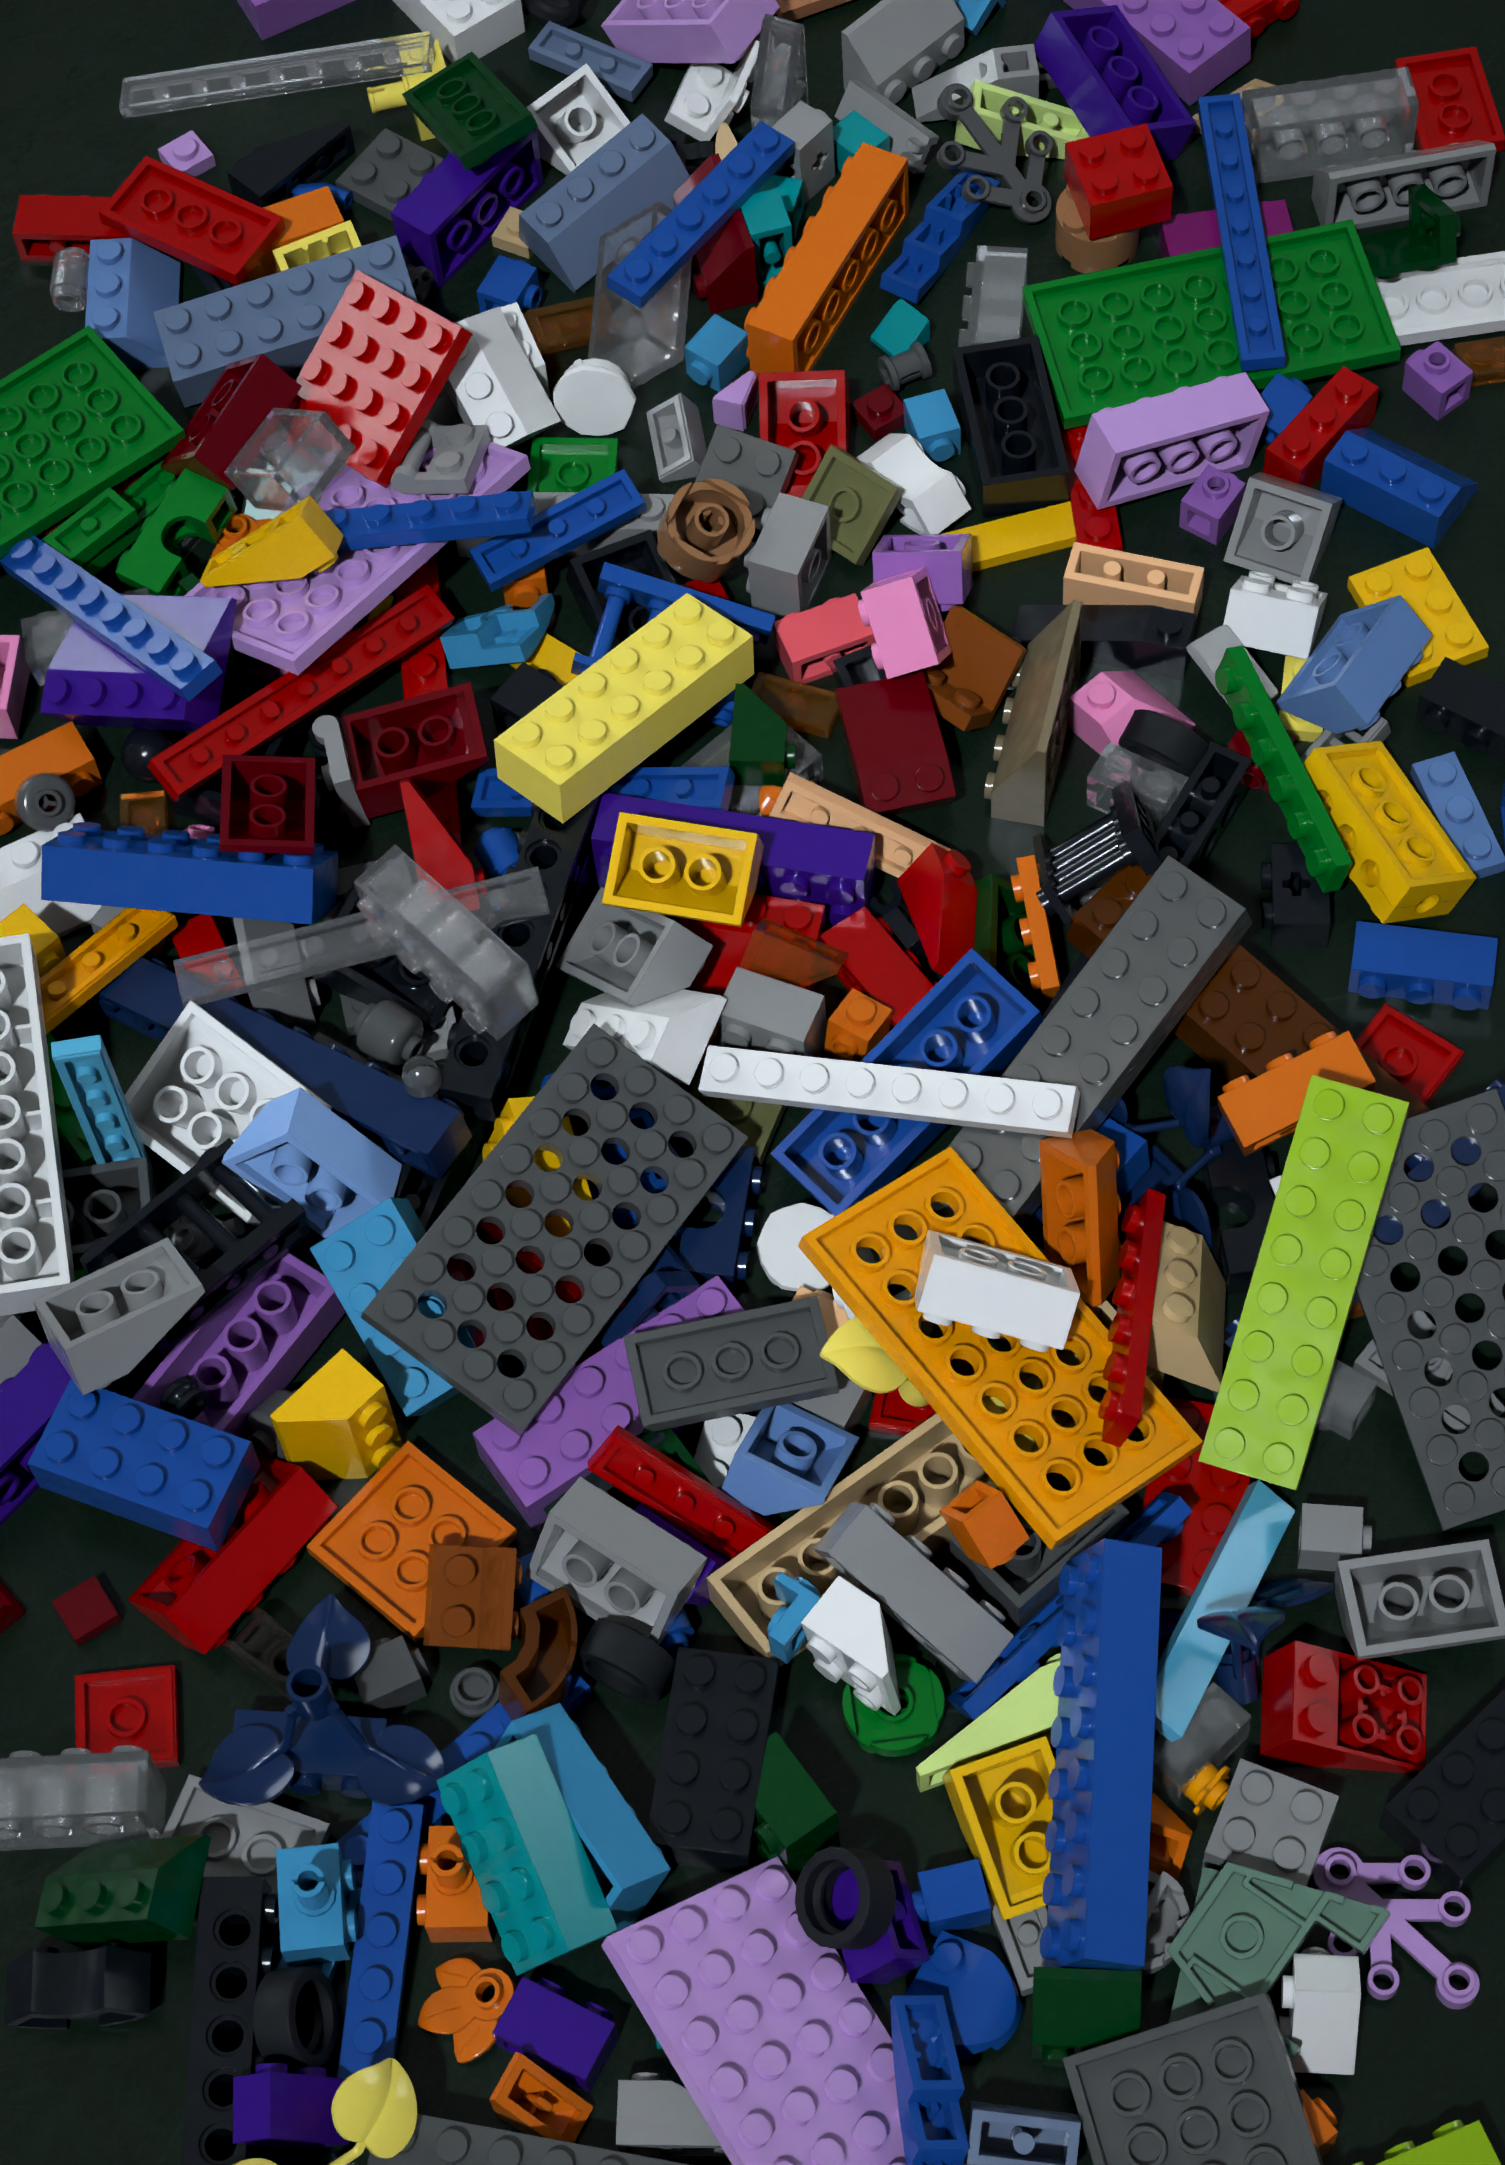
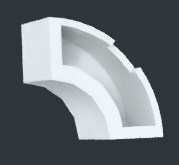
[856,433,971,534]

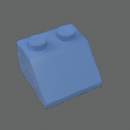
[720,1403,859,1516]

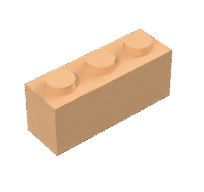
[1063,542,1205,623]

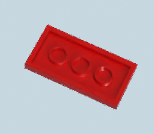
[98,156,285,285]
[1142,1396,1251,1596]

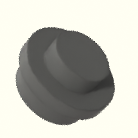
[450,1667,499,1717]

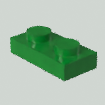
[42,487,140,567]

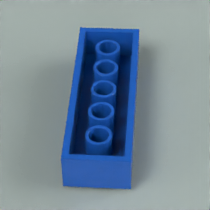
[41,822,338,925]
[770,948,1044,1216]

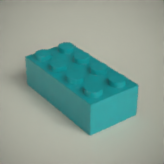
[436,1733,618,1976]

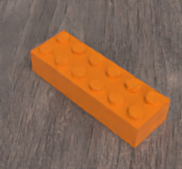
[744,142,909,381]

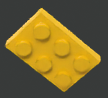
[1347,547,1489,688]

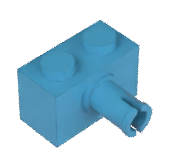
[276,1843,358,1967]

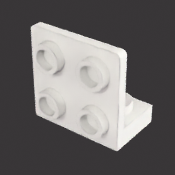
[664,40,763,141]

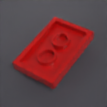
[1394,46,1505,152]

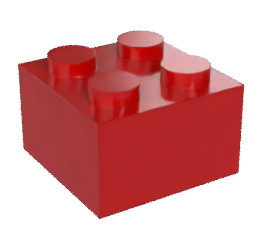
[1064,123,1173,240]

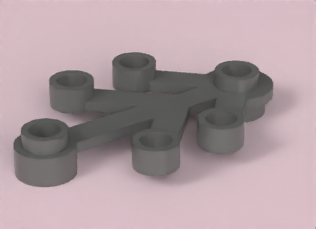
[937,83,1053,224]

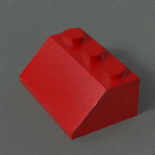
[679,894,827,997]

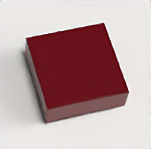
[51,1576,122,1647]

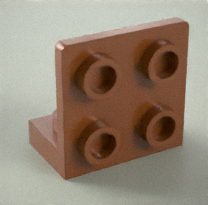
[903,605,1026,732]
[423,1544,522,1651]

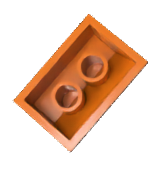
[1039,1129,1122,1307]

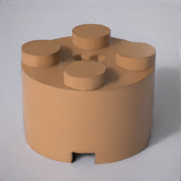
[1055,185,1140,274]
[657,478,755,583]

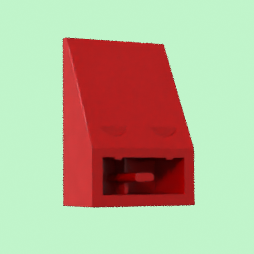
[1260,1640,1427,1774]

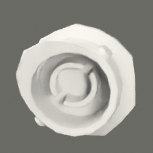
[553,358,636,436]
[756,1202,835,1292]

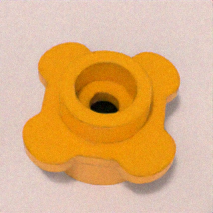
[1184,1763,1231,1816]

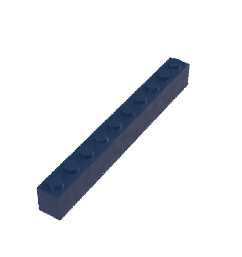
[83,957,472,1180]

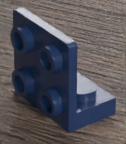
[597,1218,700,1348]

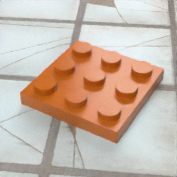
[306,1441,518,1644]

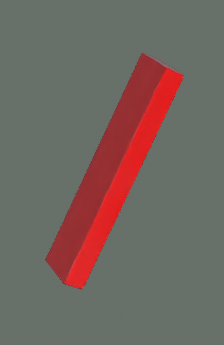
[587,1425,776,1560]

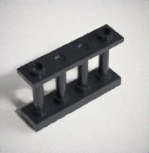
[1032,780,1162,925]
[79,1138,311,1355]

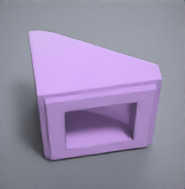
[712,371,759,431]

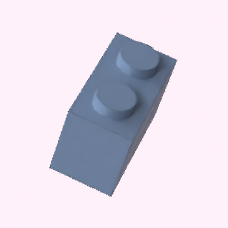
[965,2101,1081,2165]

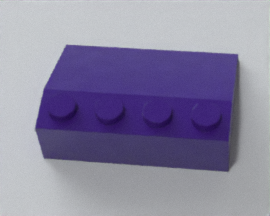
[40,594,237,731]

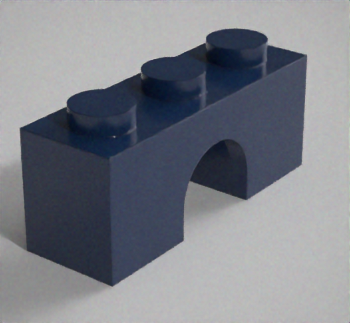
[678,1146,764,1297]

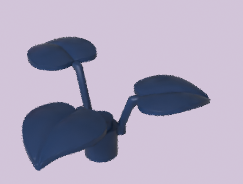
[1096,1065,1235,1264]
[1159,1578,1335,1705]
[199,1594,445,1807]

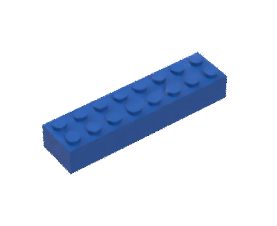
[1040,1538,1162,1971]

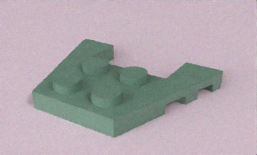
[1167,1862,1391,2063]

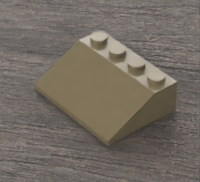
[984,600,1083,827]

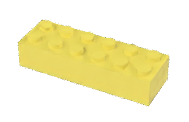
[494,593,754,823]

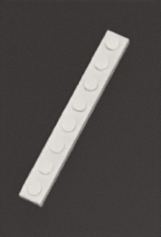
[698,1045,1080,1139]

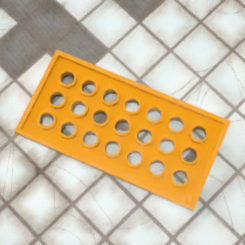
[798,1146,1204,1550]

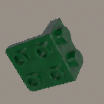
[1359,184,1461,280]

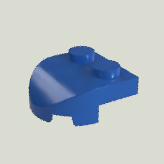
[905,1930,1023,2061]

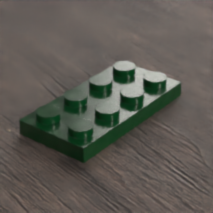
[402,51,538,171]

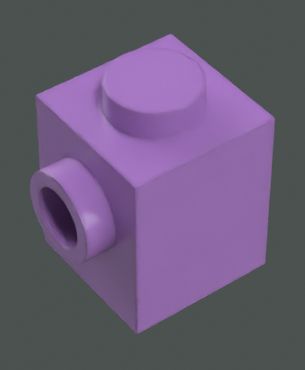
[1402,340,1474,421]
[1179,464,1246,546]

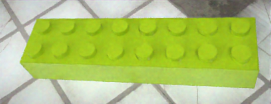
[1198,1075,1409,1491]

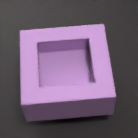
[158,130,216,177]

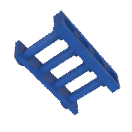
[571,562,776,727]

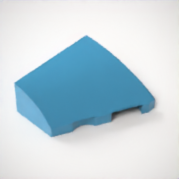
[439,593,555,669]

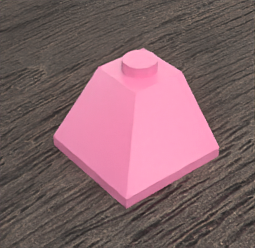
[1068,671,1196,782]

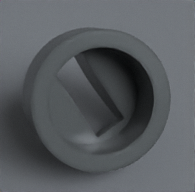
[402,1055,442,1098]

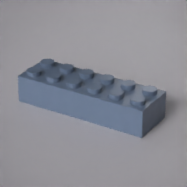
[153,235,418,408]

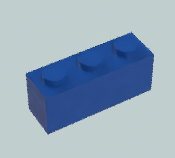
[1347,921,1498,1010]

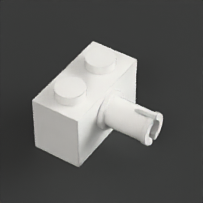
[1279,1947,1361,2075]

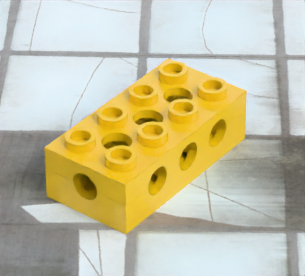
[1303,740,1477,924]

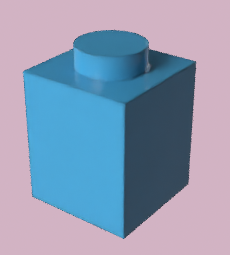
[684,314,749,392]
[903,389,961,462]

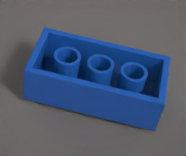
[27,1378,261,1552]

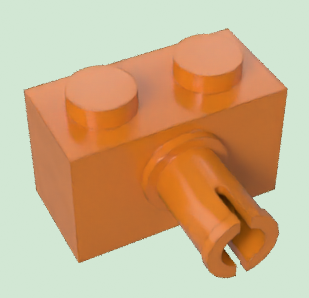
[416,1826,494,1943]

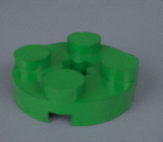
[842,1653,945,1757]

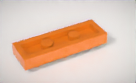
[1011,855,1062,1003]

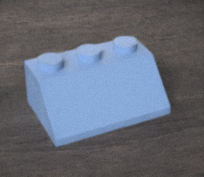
[222,1087,402,1238]

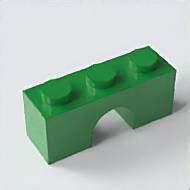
[115,468,238,596]

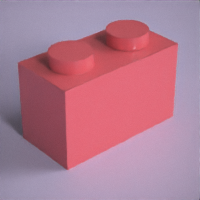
[773,593,876,688]

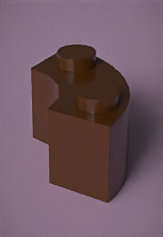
[498,1587,578,1721]

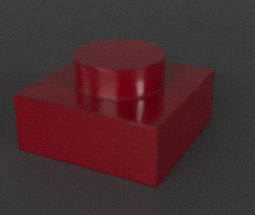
[850,383,904,441]

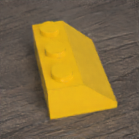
[602,812,764,927]
[270,1348,403,1480]

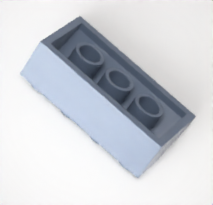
[519,113,690,294]

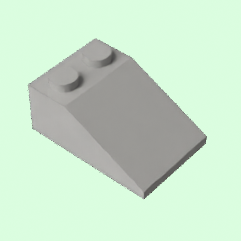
[33,1237,205,1396]

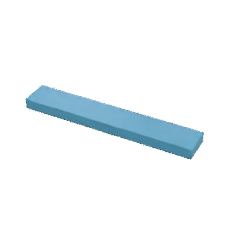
[51,1035,155,1178]
[1155,1479,1295,1742]

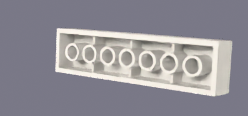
[0,933,75,1316]

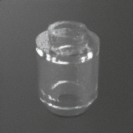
[49,247,89,312]

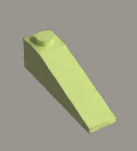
[955,80,1090,159]
[916,1653,1061,1793]

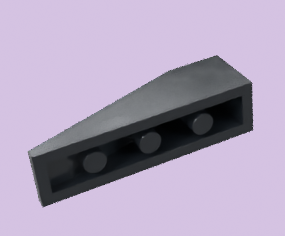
[1011,605,1196,680]

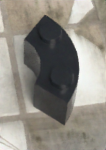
[4,1941,152,2030]

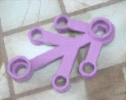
[1313,1847,1480,2010]

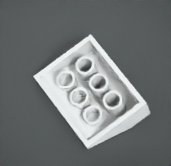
[124,1000,332,1227]

